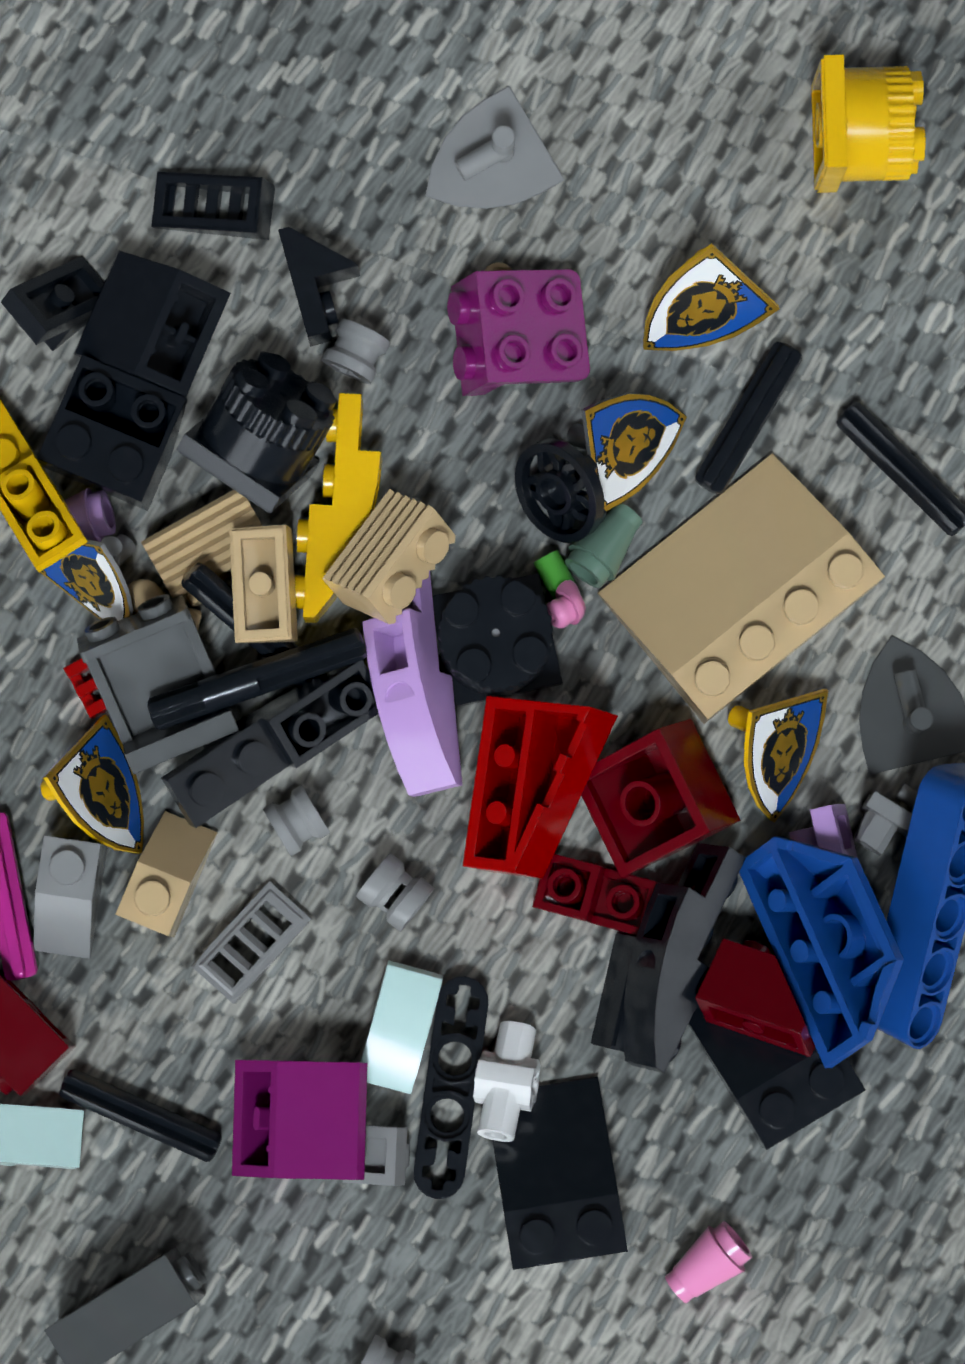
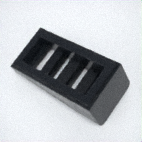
[151,171,275,240]

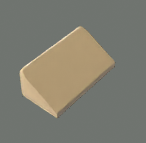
[229,525,298,643]

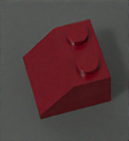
[581,719,741,878]

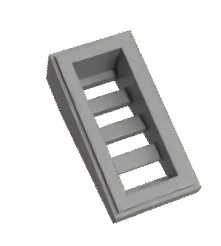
[191,881,312,1004]

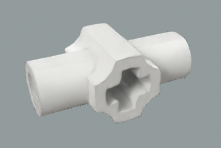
[473,1021,541,1142]

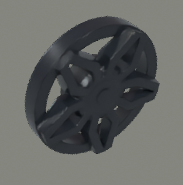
[515,438,607,543]

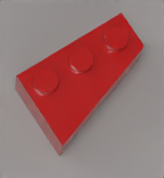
[463,696,618,879]

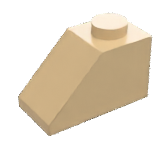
[115,811,218,937]

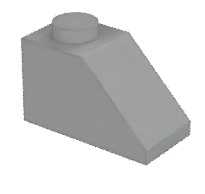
[34,836,108,959]

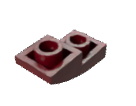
[532,854,660,936]

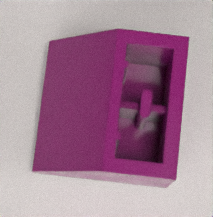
[232,1060,368,1180]

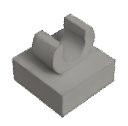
[343,1125,410,1186]

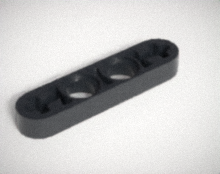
[414,976,488,1199]

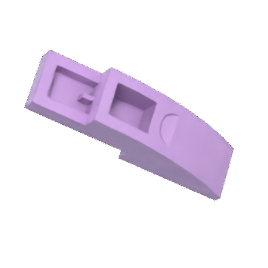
[362,571,462,797]

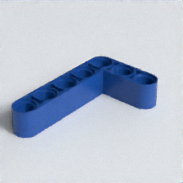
[877,763,965,1049]

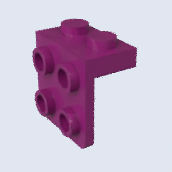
[447,269,590,396]

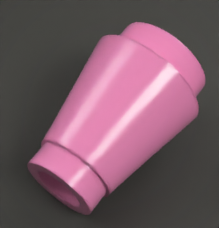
[665,1221,752,1303]

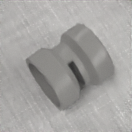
[355,853,435,932]

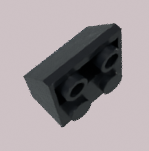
[74,250,231,397]
[37,355,187,511]

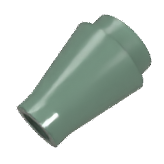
[565,503,643,588]

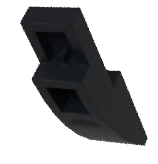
[161,660,379,828]
[623,843,746,1073]

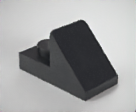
[278,227,360,347]
[1,256,104,351]

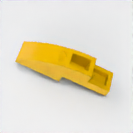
[295,393,383,623]
[0,398,88,573]

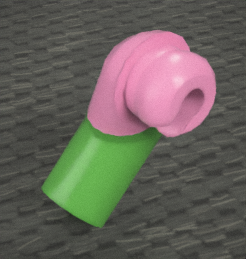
[533,550,586,629]

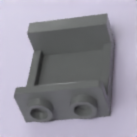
[77,595,239,775]

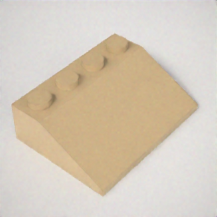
[598,453,885,724]

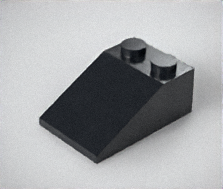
[688,942,866,1150]
[493,1077,628,1270]

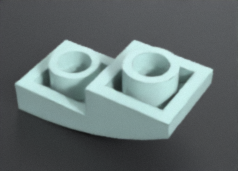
[359,960,443,1094]
[0,1104,84,1169]

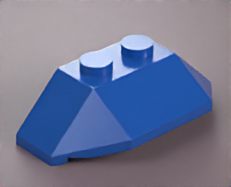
[739,836,904,1068]

